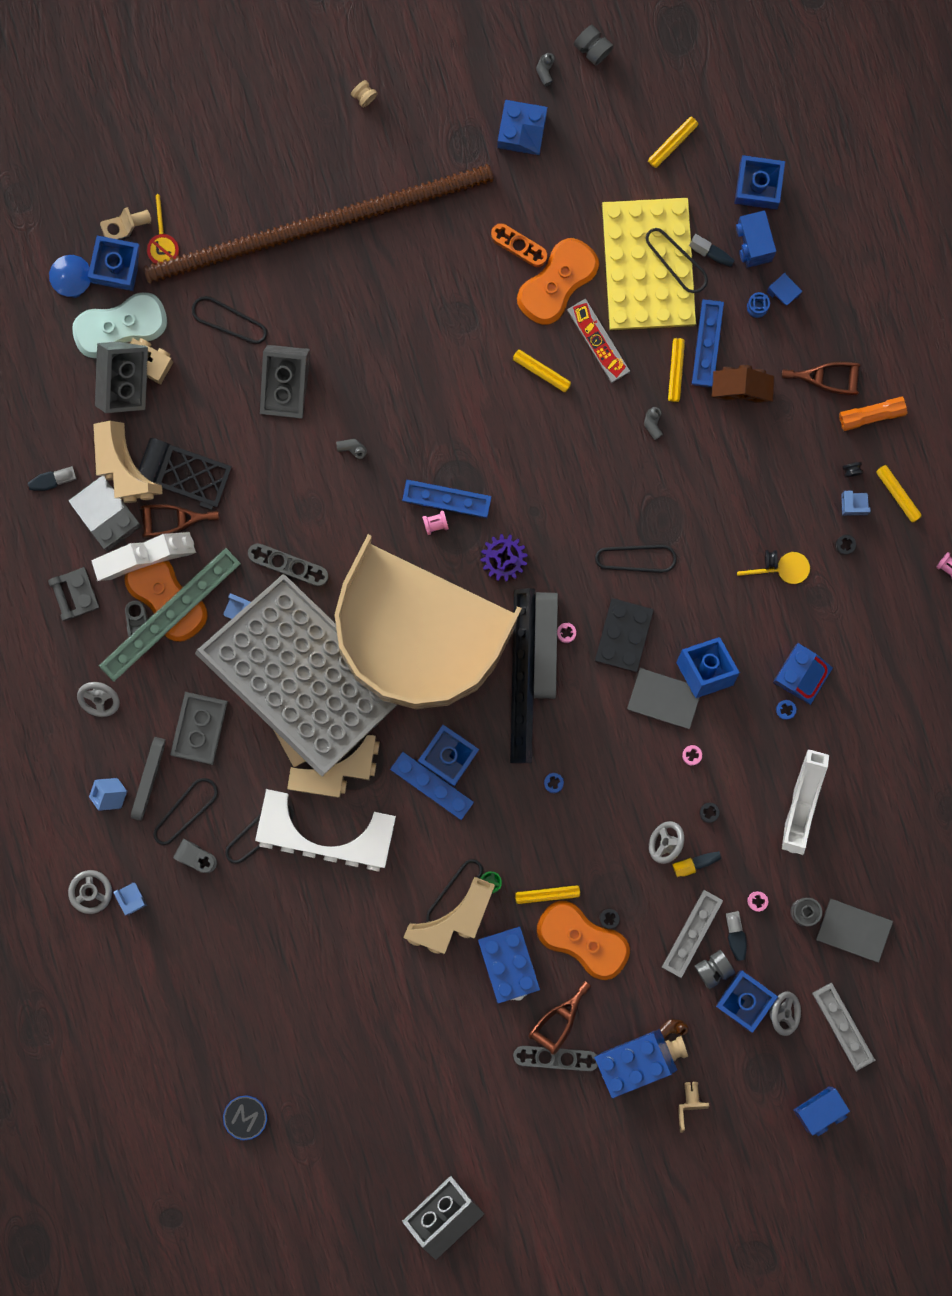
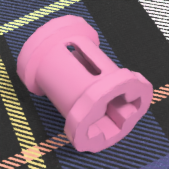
[423,511,449,535]
[936,552,952,579]

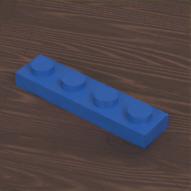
[691,299,724,388]
[402,479,492,518]
[390,752,474,820]

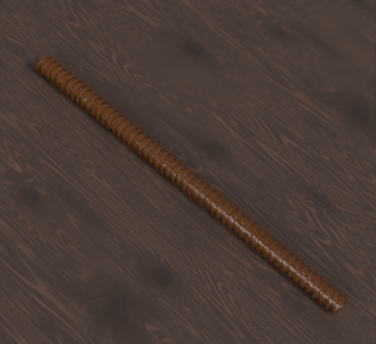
[143,164,494,284]

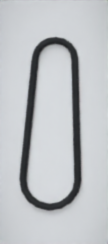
[645,228,708,293]
[192,296,267,344]
[595,545,677,573]
[153,778,218,845]
[225,804,294,864]
[426,859,483,922]

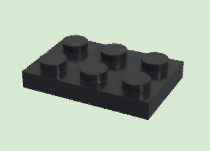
[595,598,654,673]

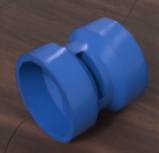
[747,292,770,318]

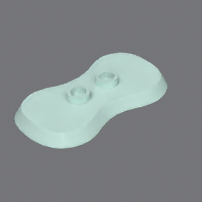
[72,292,167,358]

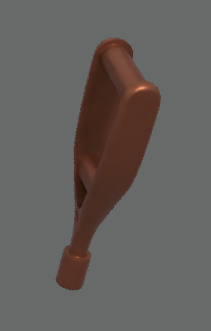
[782,362,860,395]
[140,504,219,538]
[529,981,591,1055]

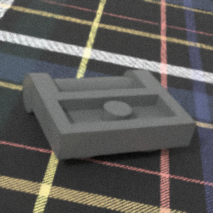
[48,567,100,621]

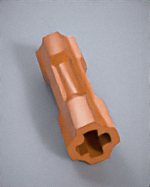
[839,396,907,431]

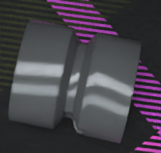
[573,25,614,66]
[790,898,822,926]
[694,950,735,990]

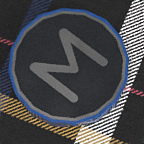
[223,1095,268,1140]

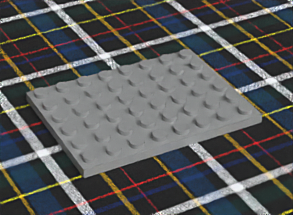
[195,574,397,776]

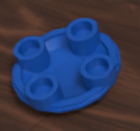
[49,255,90,298]

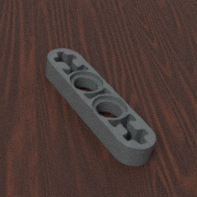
[248,543,329,587]
[131,736,166,821]
[513,1045,598,1071]

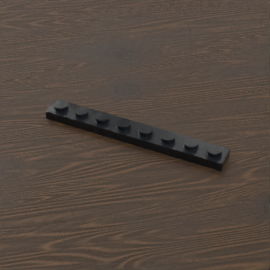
[510,588,536,764]

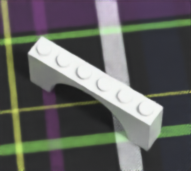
[255,789,396,872]

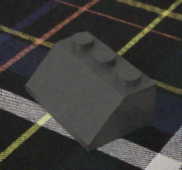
[95,342,148,413]
[402,1176,484,1260]

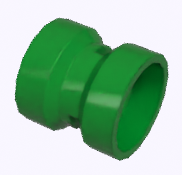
[481,871,502,893]

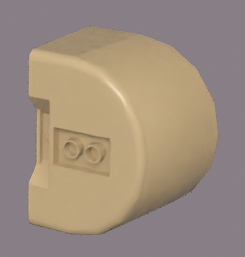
[335,534,522,709]

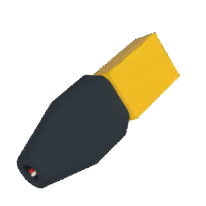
[672,851,722,877]

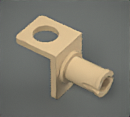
[100,207,151,239]
[678,1082,709,1133]

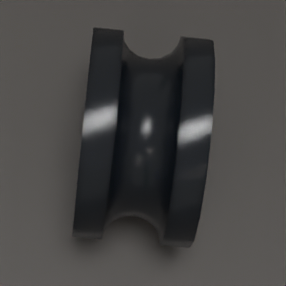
[843,462,864,477]
[836,535,856,555]
[765,550,778,570]
[700,803,720,823]
[600,909,620,929]

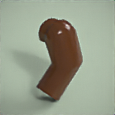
[659,1019,688,1039]

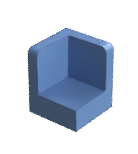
[841,491,871,516]
[224,593,251,619]
[89,778,127,811]
[113,883,147,916]

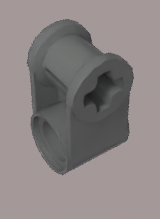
[125,601,148,638]
[173,838,217,873]

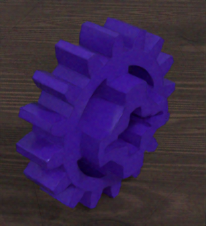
[481,534,528,582]

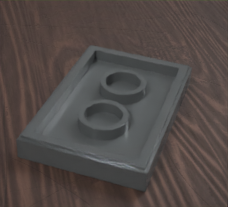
[627,668,699,730]
[170,692,228,765]
[816,899,893,963]

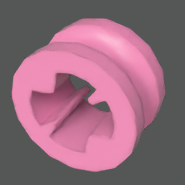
[557,623,576,643]
[682,745,702,766]
[747,891,768,911]

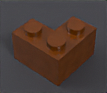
[712,365,774,403]

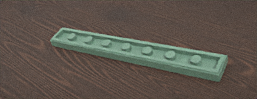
[99,548,241,682]

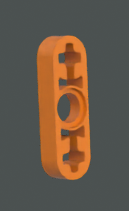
[491,224,547,267]

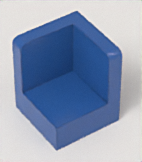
[767,273,802,306]

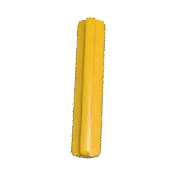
[648,117,698,168]
[668,338,685,402]
[513,350,571,392]
[876,465,922,522]
[515,885,580,904]

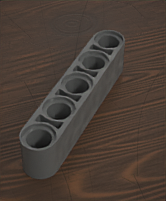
[534,592,558,699]

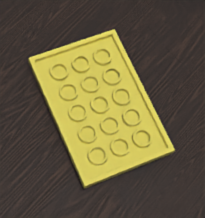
[602,198,696,330]

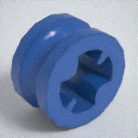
[776,700,796,720]
[544,773,564,793]

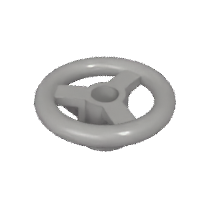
[77,682,120,717]
[649,821,684,864]
[68,870,112,914]
[769,992,801,1036]

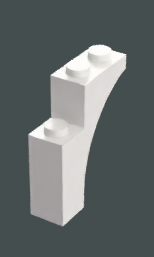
[91,532,196,581]
[782,749,829,855]

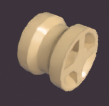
[351,80,378,108]
[665,1036,688,1061]

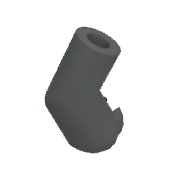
[536,53,555,86]
[644,407,663,441]
[336,439,367,459]

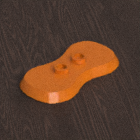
[517,238,599,325]
[124,560,207,642]
[537,901,630,980]

